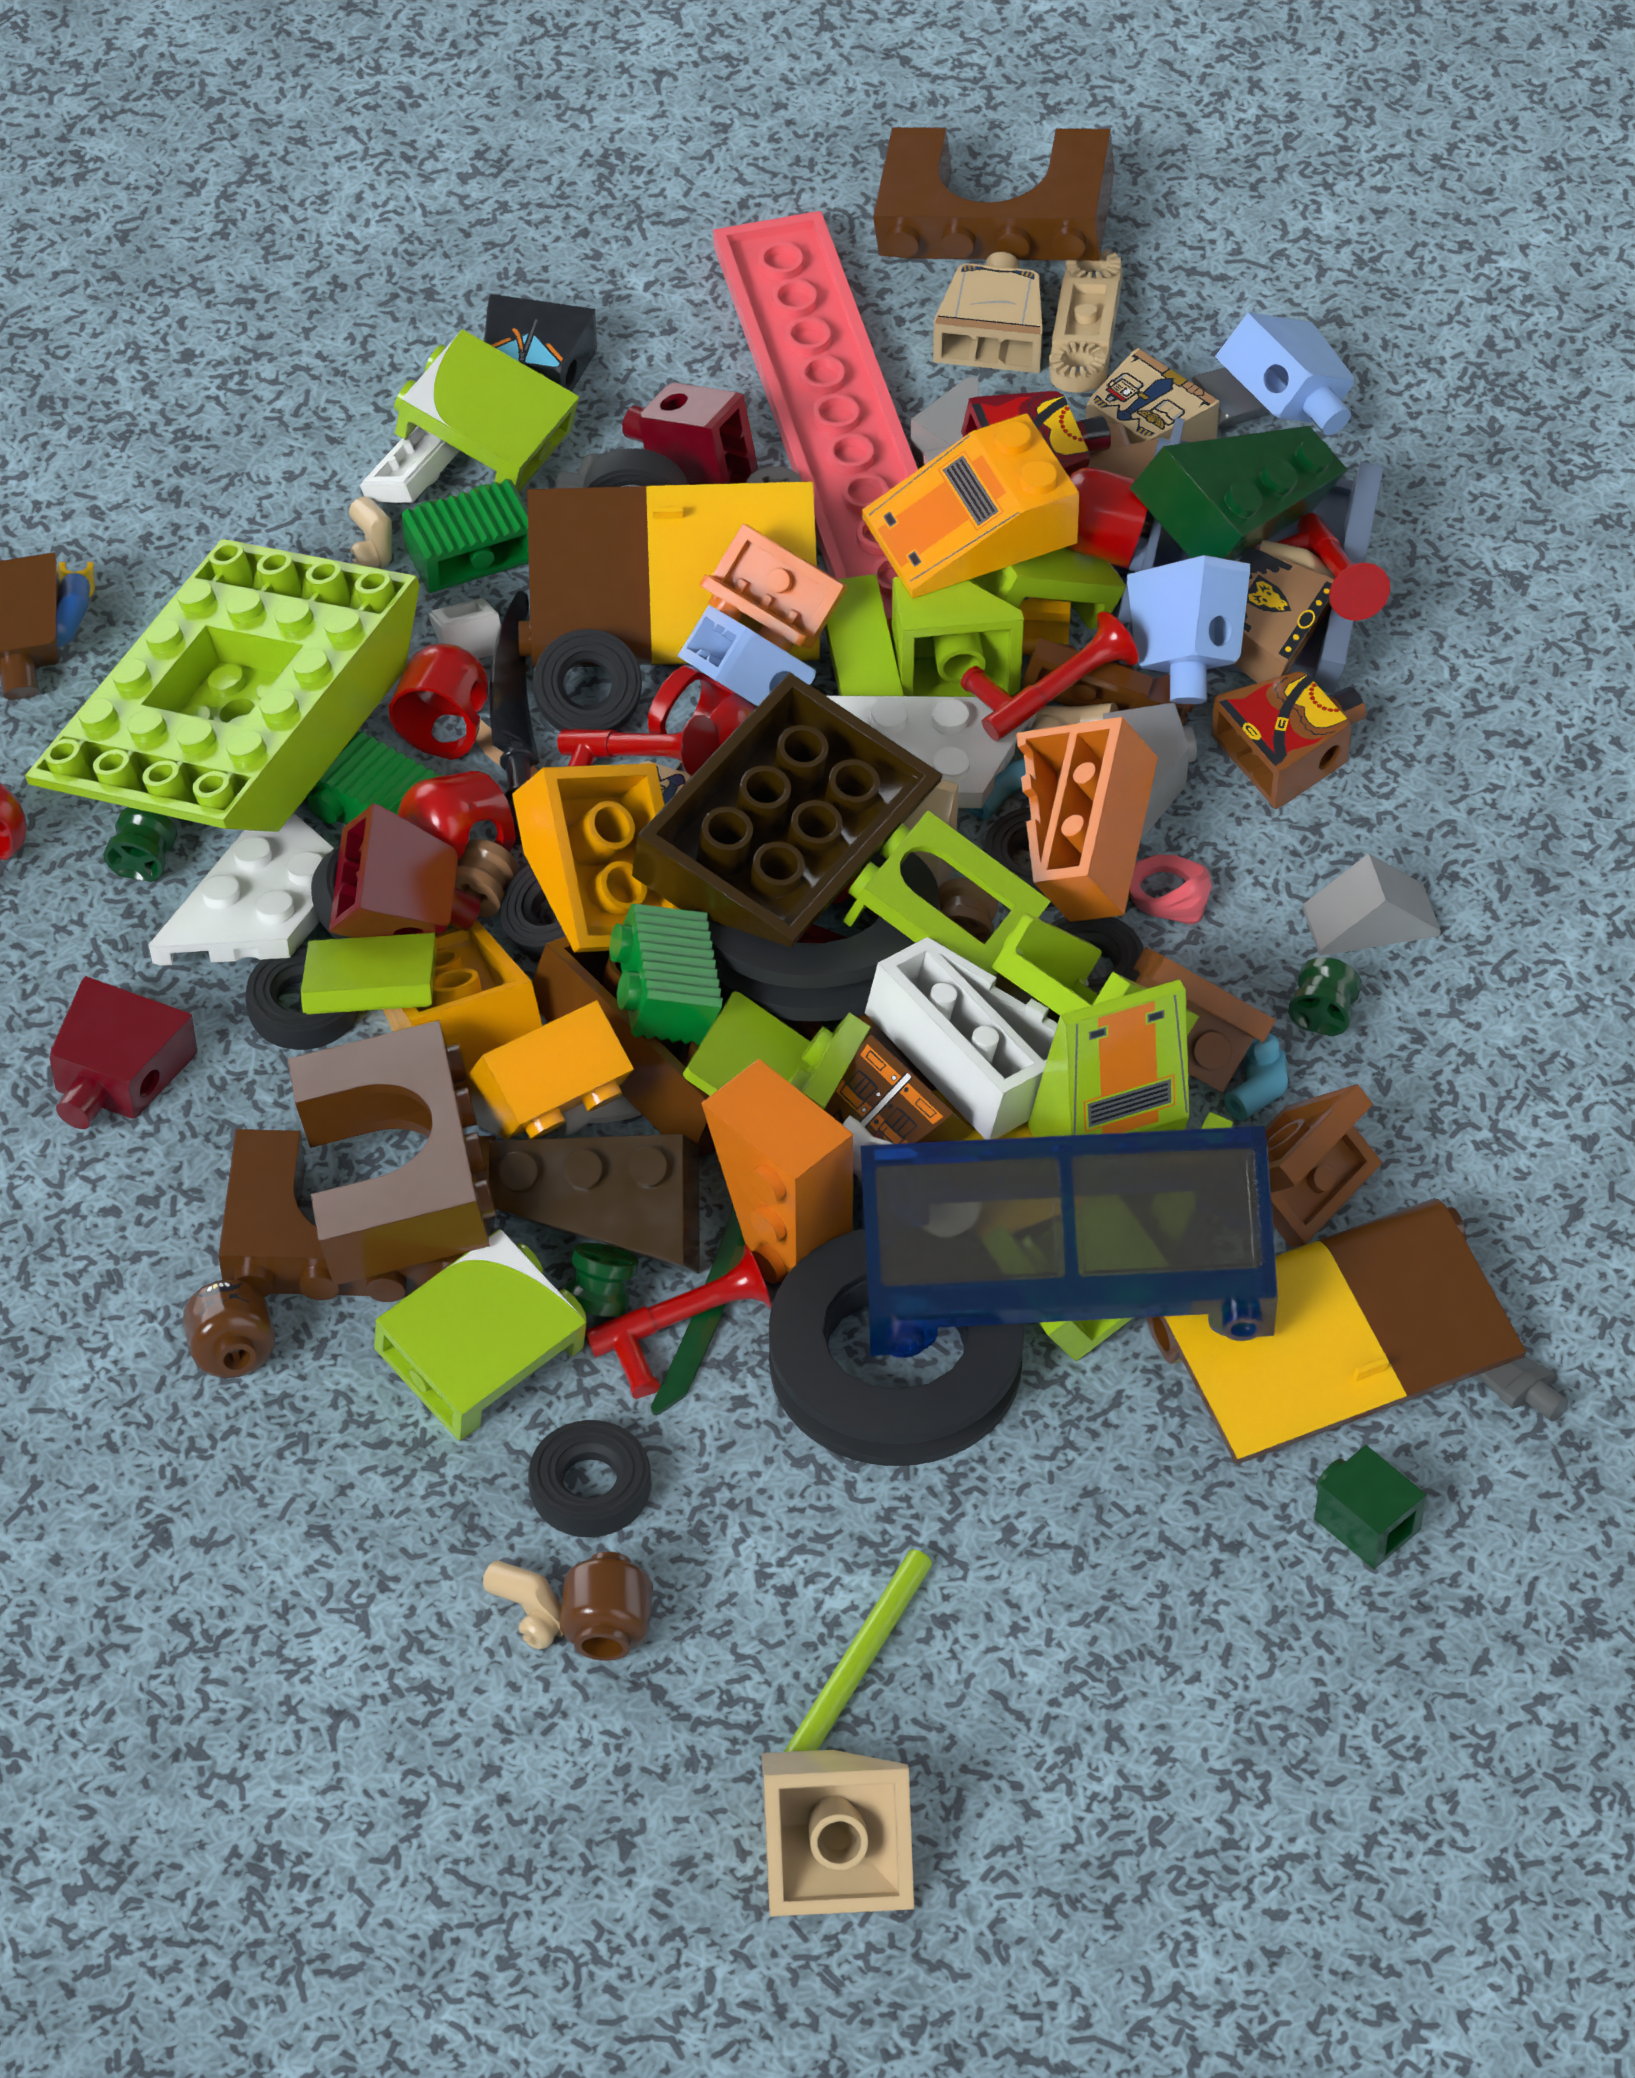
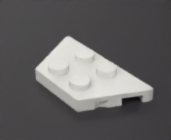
[827,696,1036,808]
[149,813,334,966]

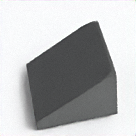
[1191,367,1269,430]

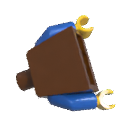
[0,552,95,700]

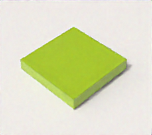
[301,933,437,1014]

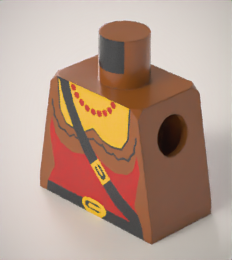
[1211,671,1366,809]

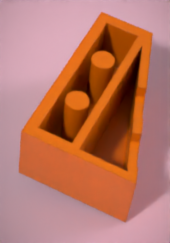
[1016,717,1158,922]

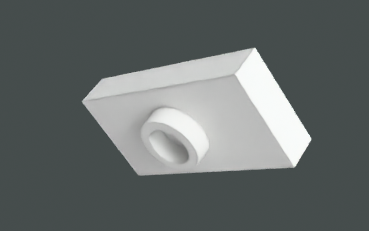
[360,426,460,502]

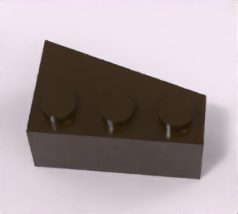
[489,1134,700,1274]

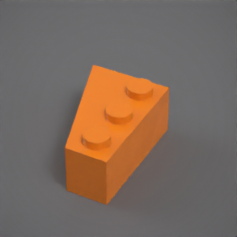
[701,1059,853,1284]

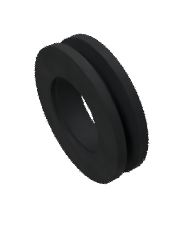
[707,842,940,1021]
[769,1225,1024,1466]

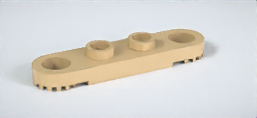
[1049,249,1122,393]

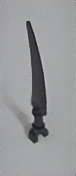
[489,591,540,845]

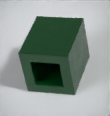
[1314,1445,1427,1570]

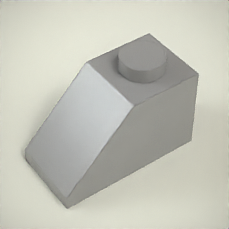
[1103,703,1197,840]

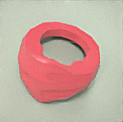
[1129,854,1212,925]

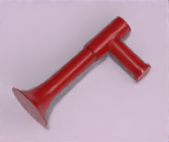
[1255,513,1390,621]
[961,611,1139,742]
[557,715,719,777]
[585,1244,772,1399]

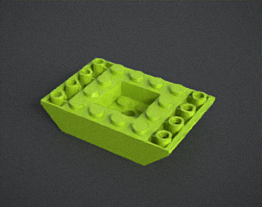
[25,539,420,832]

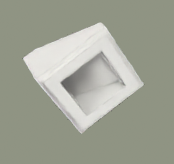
[428,598,501,659]

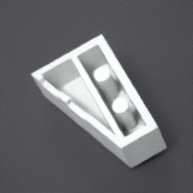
[865,937,1058,1143]

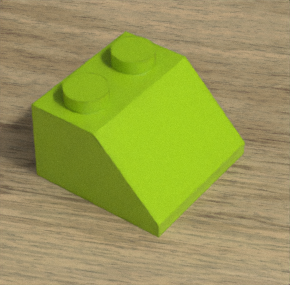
[891,577,1024,697]

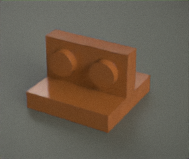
[1133,947,1276,1093]
[1209,1084,1383,1248]

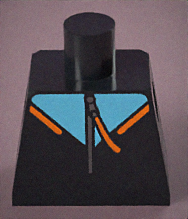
[484,294,597,392]

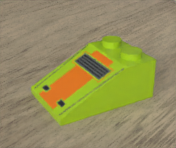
[1027,979,1189,1188]

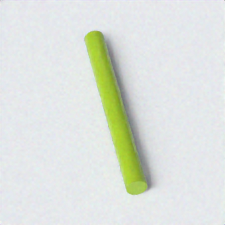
[783,1549,932,1752]

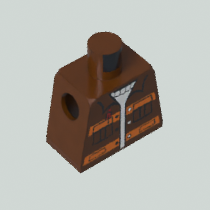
[824,1034,973,1184]

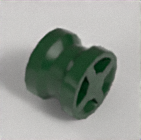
[103,807,178,882]
[1288,957,1362,1036]
[565,1243,639,1317]

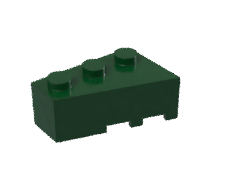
[1130,426,1348,561]

